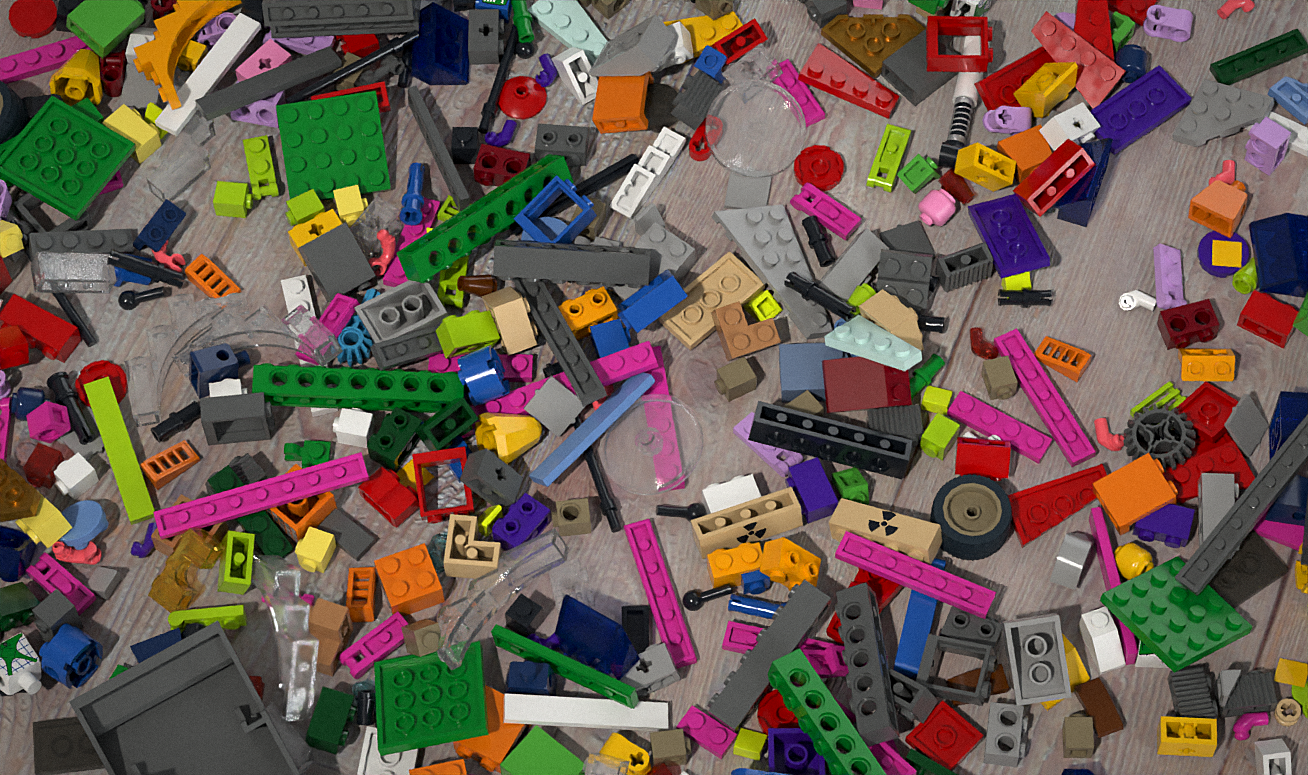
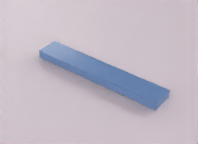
[529,372,655,487]

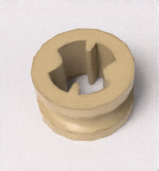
[1274,698,1301,727]

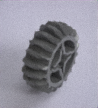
[1123,403,1196,472]

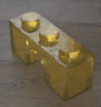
[148,528,226,613]

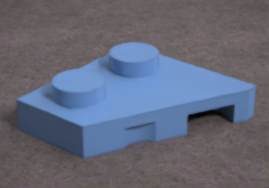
[1267,76,1308,125]

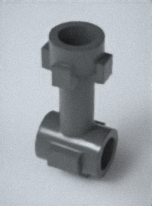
[359,54,405,86]

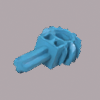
[331,288,381,367]

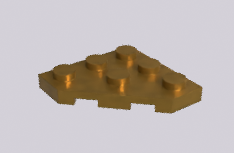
[821,14,926,78]
[0,459,41,522]

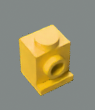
[177,40,208,72]

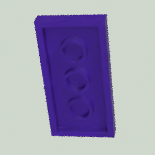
[1090,65,1192,155]
[968,194,1050,278]

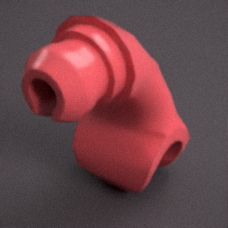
[368,229,396,276]
[151,240,186,273]
[52,541,102,565]

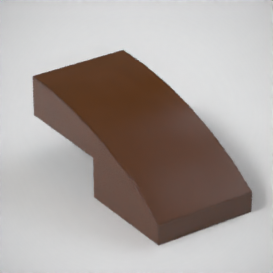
[946,663,1009,707]
[1074,677,1124,738]

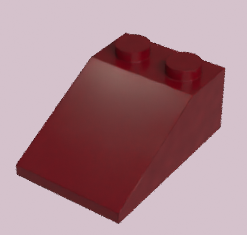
[822,357,912,413]

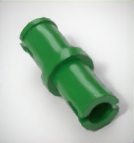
[511,0,534,43]
[909,353,945,401]

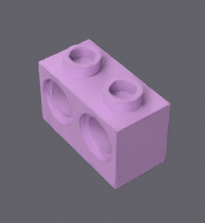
[230,81,286,128]
[1244,116,1291,176]

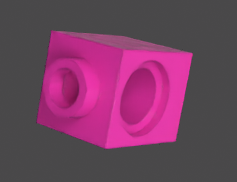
[26,401,71,443]

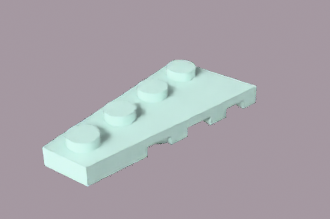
[528,0,608,67]
[824,315,922,371]

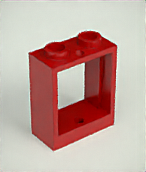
[926,16,993,72]
[412,447,475,524]

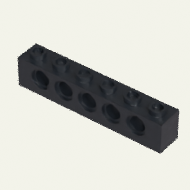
[748,401,913,480]

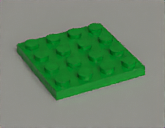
[276,91,391,201]
[0,96,136,221]
[1100,556,1253,673]
[374,641,489,756]

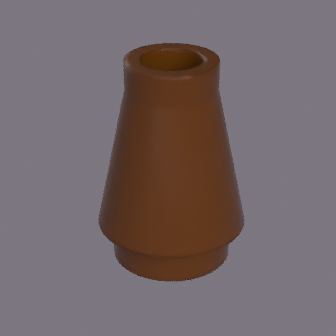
[457,274,497,298]

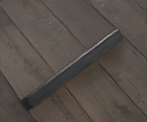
[509,154,640,236]

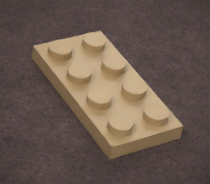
[657,251,765,351]

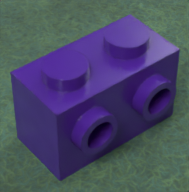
[785,457,838,524]
[492,493,551,560]
[1132,504,1195,548]

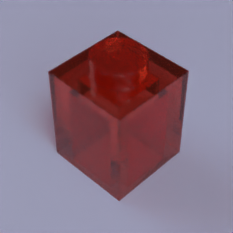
[23,442,65,489]

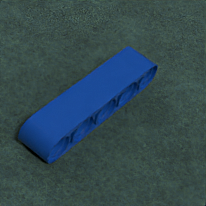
[893,558,946,680]

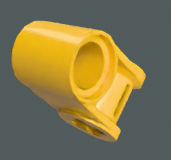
[597,732,651,775]

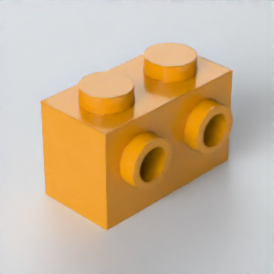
[558,286,618,341]
[760,537,821,591]
[707,542,763,588]

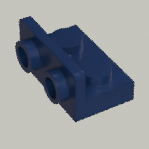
[133,199,186,252]

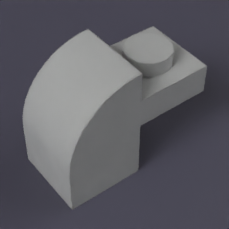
[1050,532,1094,590]

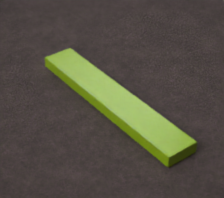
[84,376,155,525]

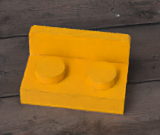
[1178,348,1235,381]

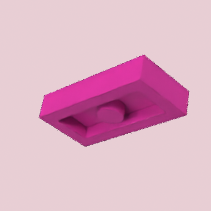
[676,705,737,760]

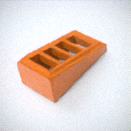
[185,254,241,308]
[1034,336,1092,382]
[140,440,200,490]
[346,567,376,622]

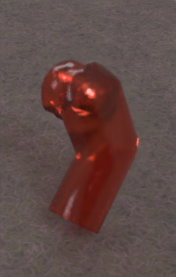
[969,327,999,360]

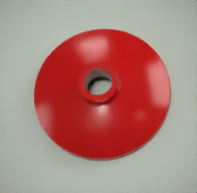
[497,76,547,120]

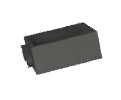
[13,193,94,233]
[200,392,275,446]
[916,634,998,706]

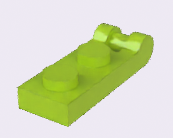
[866,124,911,193]
[243,135,279,201]
[437,242,470,308]
[168,605,247,634]

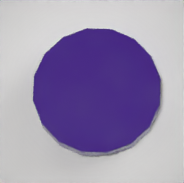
[1197,231,1249,278]

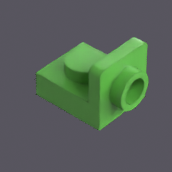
[1110,11,1135,56]
[897,154,941,194]
[831,467,869,505]

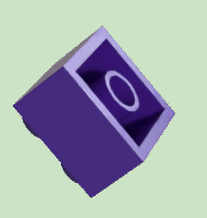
[768,728,825,775]

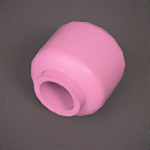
[918,189,956,226]

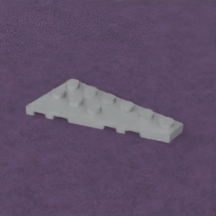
[712,205,833,340]

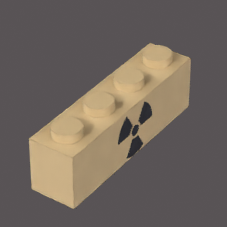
[691,487,803,559]
[829,498,942,565]

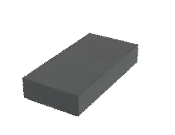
[318,508,376,561]

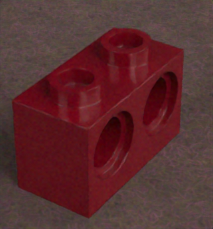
[473,144,531,187]
[1157,299,1220,350]

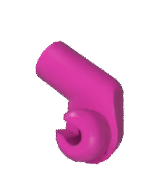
[1233,711,1269,740]

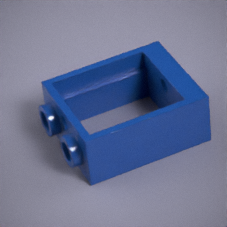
[514,175,597,244]
[617,269,688,333]

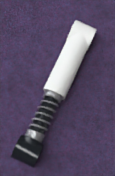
[938,36,991,169]

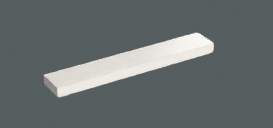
[155,13,261,136]
[503,694,668,732]

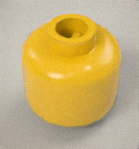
[1113,542,1154,580]

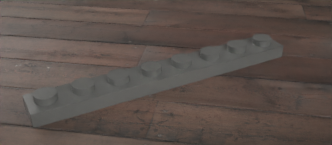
[512,277,607,407]
[1175,414,1308,596]

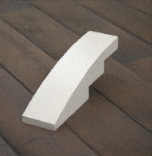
[609,127,687,219]

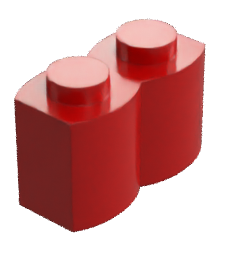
[358,467,419,528]

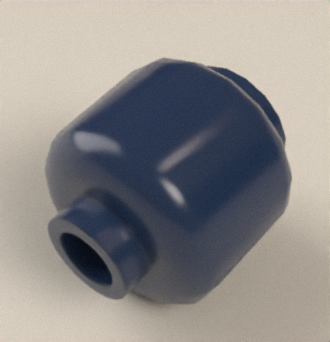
[1115,44,1148,83]
[11,387,50,421]

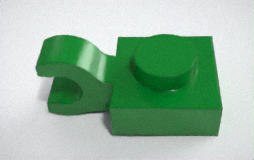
[284,440,331,468]

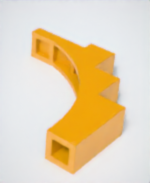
[133,0,242,110]

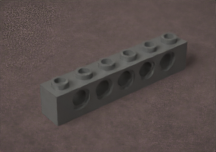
[835,582,900,746]

